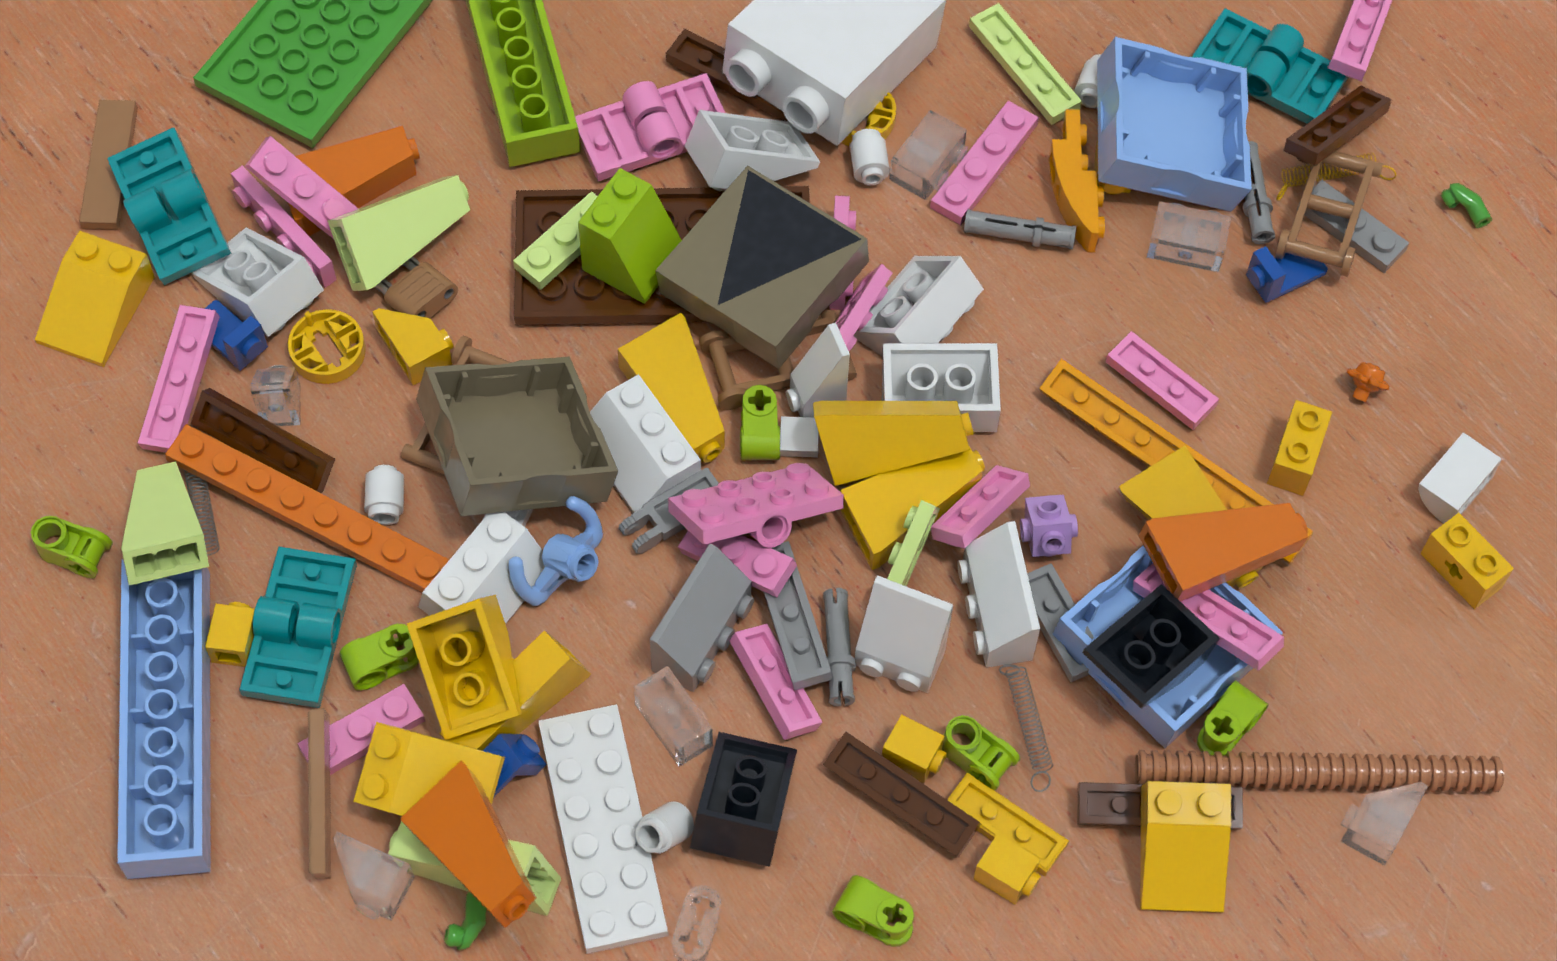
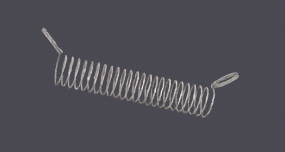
[184,470,220,556]
[999,664,1053,792]

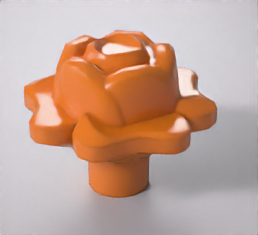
[1347,362,1389,402]

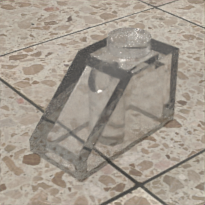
[251,365,301,426]
[1340,782,1428,866]
[333,831,415,921]

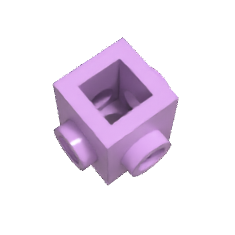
[1020,494,1078,557]

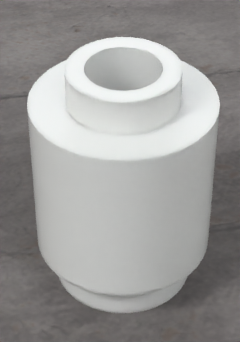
[1074,54,1102,108]
[850,129,890,185]
[364,465,404,525]
[636,801,694,853]

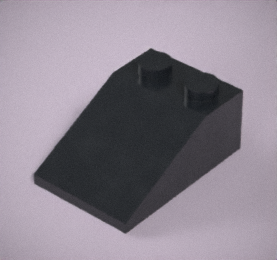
[1082,584,1220,709]
[690,732,797,867]

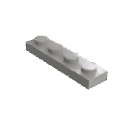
[763,541,833,691]

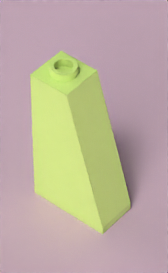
[328,175,470,291]
[121,461,209,586]
[388,821,561,916]

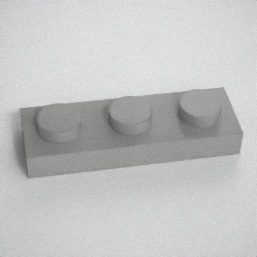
[1297,180,1409,273]
[1027,563,1094,683]

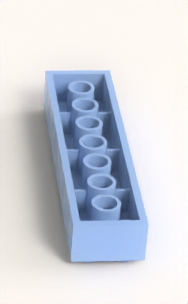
[118,559,211,879]

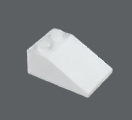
[685,110,820,191]
[191,227,324,337]
[855,575,953,693]

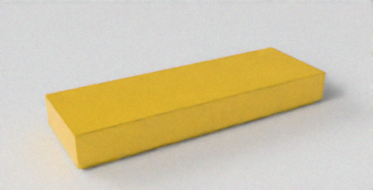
[947,772,1069,877]

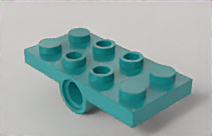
[1192,8,1349,124]
[107,127,232,285]
[239,546,357,708]

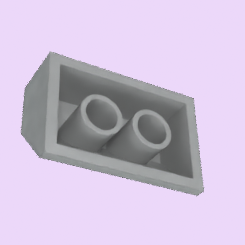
[650,544,754,692]

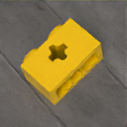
[1267,400,1333,496]
[1420,512,1514,610]

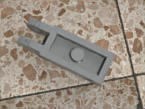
[618,468,719,554]

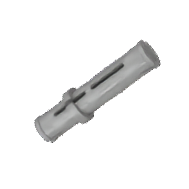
[1243,141,1275,244]
[964,209,1077,250]
[823,588,856,706]

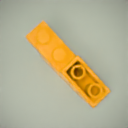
[1048,109,1105,253]

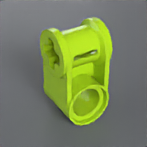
[740,385,780,460]
[31,516,113,579]
[340,623,419,690]
[1197,680,1269,755]
[942,715,1020,791]
[832,875,914,947]

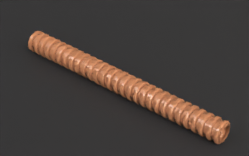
[1135,750,1504,792]

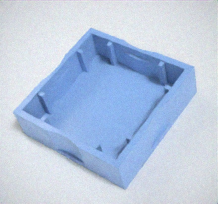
[1097,37,1252,212]
[1052,545,1283,748]

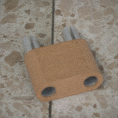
[375,256,458,318]

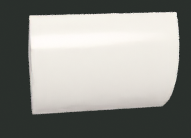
[1418,432,1502,523]

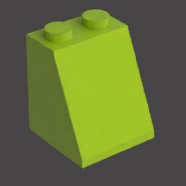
[578,168,682,304]

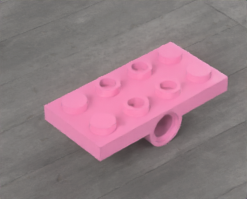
[575,73,725,182]
[668,463,843,548]

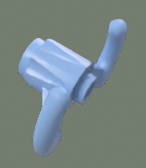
[508,496,603,606]

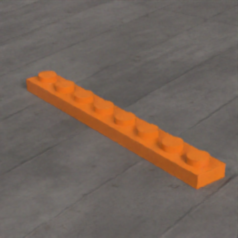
[165,424,450,593]

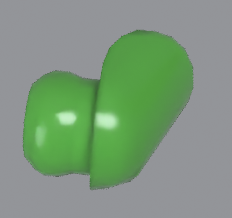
[1441,183,1492,228]
[444,892,486,950]

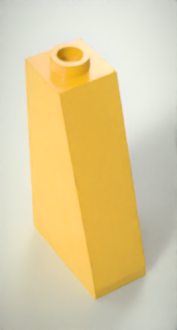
[618,313,725,463]
[813,401,974,486]
[1119,445,1262,589]
[840,446,985,570]
[439,630,591,751]

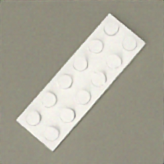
[538,704,668,954]

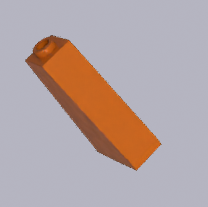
[287,126,420,237]
[1138,503,1309,602]
[400,760,536,928]

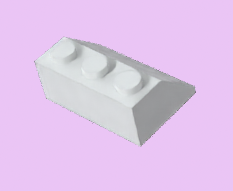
[854,256,984,357]
[882,343,1001,432]
[590,374,701,513]
[419,512,545,624]
[958,521,1040,668]

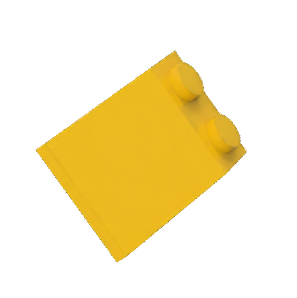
[35,230,155,367]
[407,594,521,740]
[353,722,505,816]
[1140,781,1231,913]

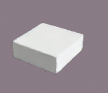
[780,416,819,458]

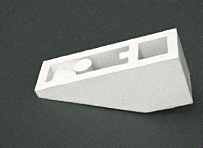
[786,322,850,417]

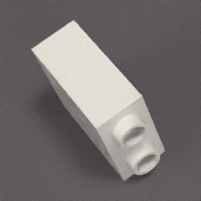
[722,0,946,146]

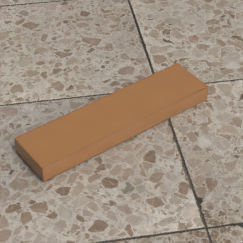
[79,100,138,230]
[308,708,331,879]

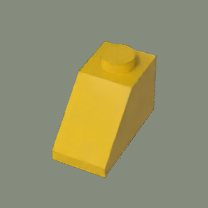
[372,308,454,386]

